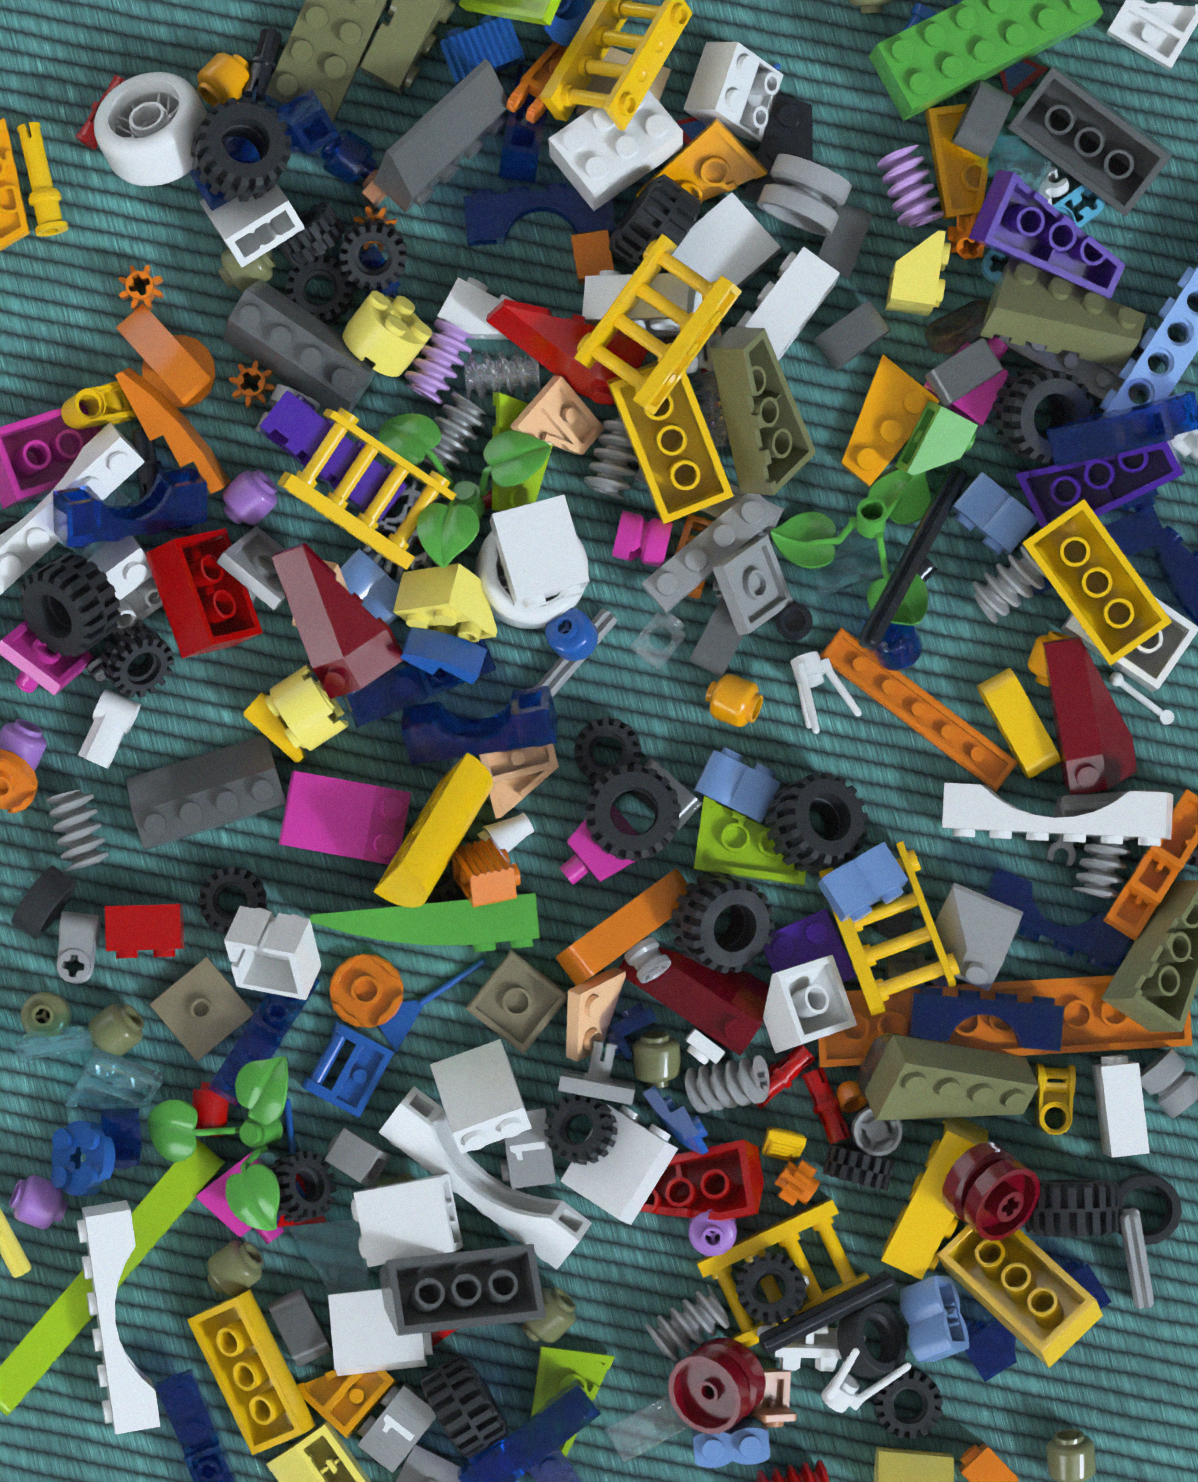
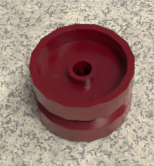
[942,1142,1040,1241]
[668,1337,766,1434]

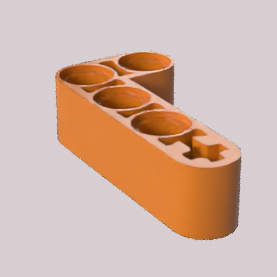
[555,868,688,986]

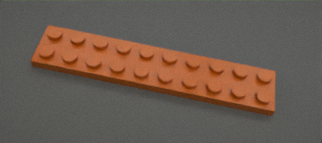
[817,975,1193,1067]

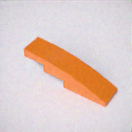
[115,367,231,494]
[1103,789,1198,941]

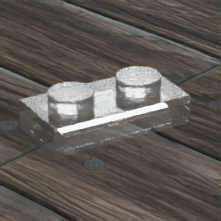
[606,1394,689,1463]

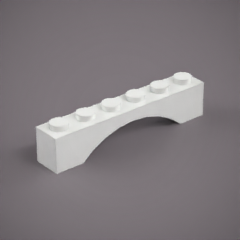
[0,423,145,595]
[942,783,1173,846]
[379,1086,592,1270]
[76,1200,160,1434]

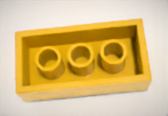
[607,361,734,524]
[937,1225,1103,1368]

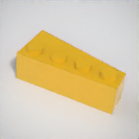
[881,1117,988,1280]

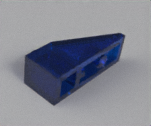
[498,64,548,183]

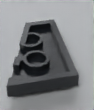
[742,94,813,205]

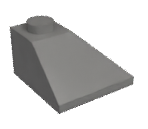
[928,883,1023,991]

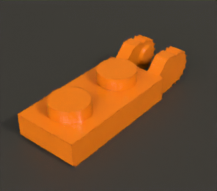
[506,41,568,123]

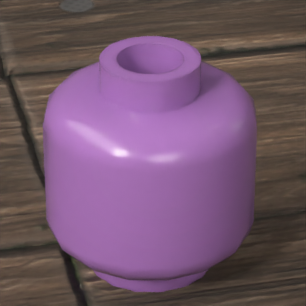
[223,470,278,525]
[0,719,47,771]
[9,1175,68,1229]
[688,1209,737,1256]

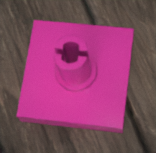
[0,619,94,696]

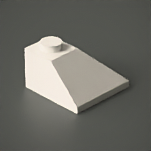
[763,954,857,1053]

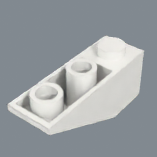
[437,277,517,340]

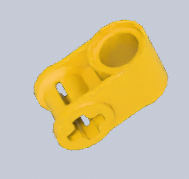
[61,381,137,429]
[1035,1063,1076,1135]

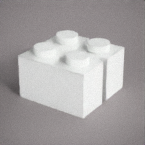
[224,906,321,1000]

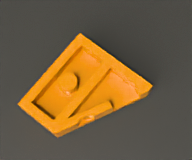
[297,1369,398,1438]

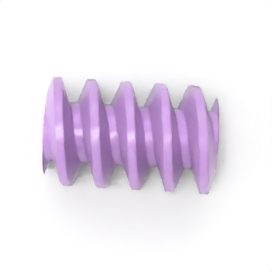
[877,145,945,228]
[404,319,475,404]

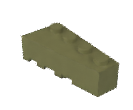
[360,0,455,95]
[979,257,1146,368]
[710,327,816,495]
[1101,880,1198,1032]
[864,1034,1038,1121]

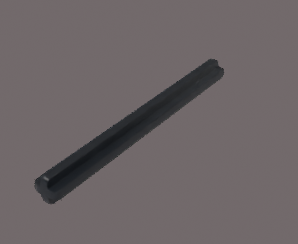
[858,465,967,651]

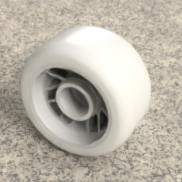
[94,72,207,186]
[475,531,589,629]

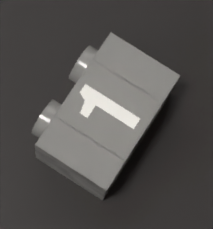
[497,1107,556,1189]
[357,1382,436,1473]

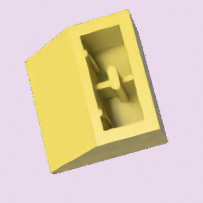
[885,230,951,317]
[393,563,497,643]
[266,1420,371,1482]
[873,1447,954,1482]

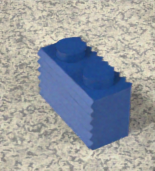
[440,15,525,86]

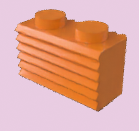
[451,838,521,908]

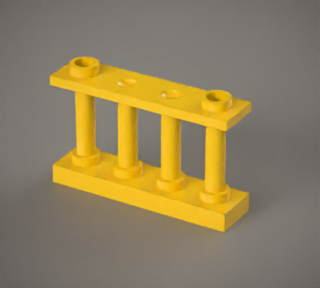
[539,0,693,131]
[574,234,742,415]
[277,407,457,570]
[819,841,960,1017]
[696,1197,870,1348]

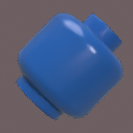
[545,608,598,661]

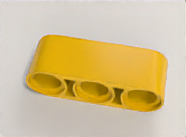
[977,668,1061,779]

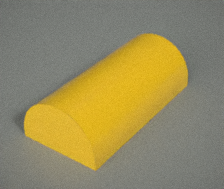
[1022,499,1172,666]
[373,752,493,908]
[187,1289,316,1455]

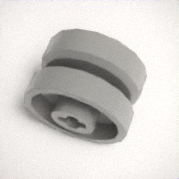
[757,154,852,236]

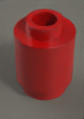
[192,1082,230,1137]

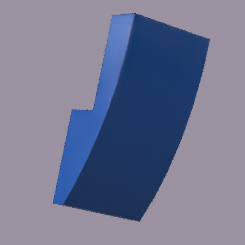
[400,627,487,684]
[642,1086,709,1155]

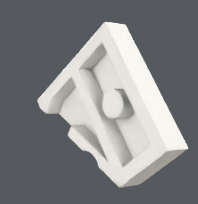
[1106,0,1198,71]

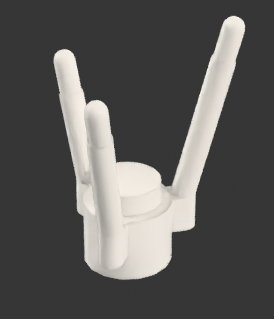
[790,651,862,734]
[821,1335,911,1413]

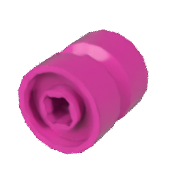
[612,511,673,568]

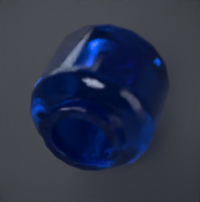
[319,129,376,184]
[873,623,923,671]

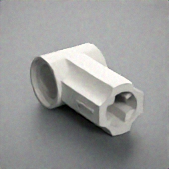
[78,689,141,769]

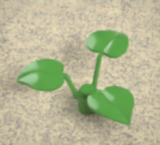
[379,413,551,568]
[771,469,931,626]
[147,1056,288,1231]

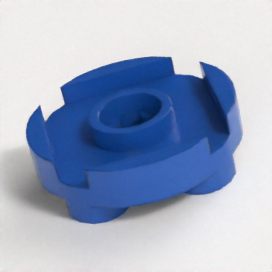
[51,1120,115,1197]

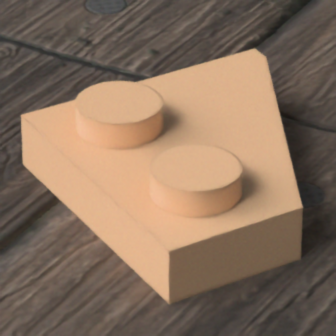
[510,376,605,455]
[478,731,559,819]
[566,967,626,1062]

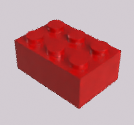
[145,528,263,659]

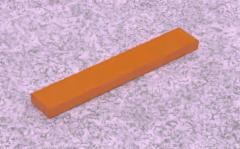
[820,627,1018,792]

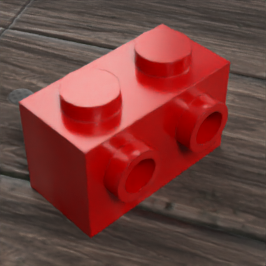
[105,904,185,959]

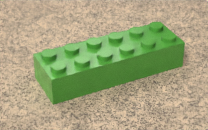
[868,0,1104,121]

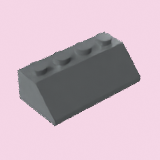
[373,59,508,212]
[1008,65,1174,217]
[223,279,377,413]
[126,735,287,850]
[379,1244,546,1336]

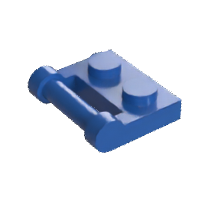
[301,1020,395,1118]

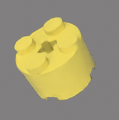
[342,290,432,377]
[265,664,349,751]

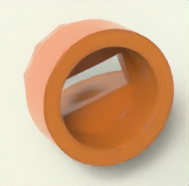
[835,1080,868,1113]

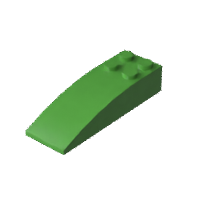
[310,893,540,952]

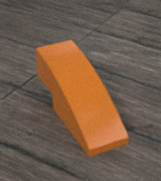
[116,304,212,405]

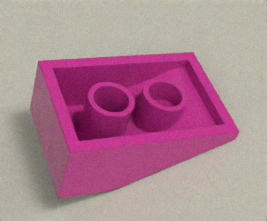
[0,402,101,509]
[278,771,411,865]

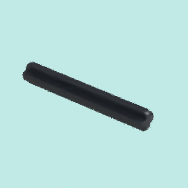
[758,1271,896,1354]

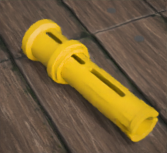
[17,122,68,237]

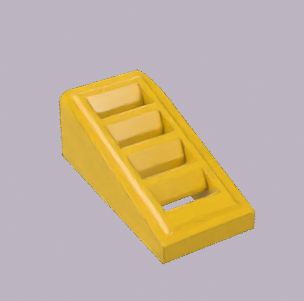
[243,692,307,763]
[761,1126,807,1162]

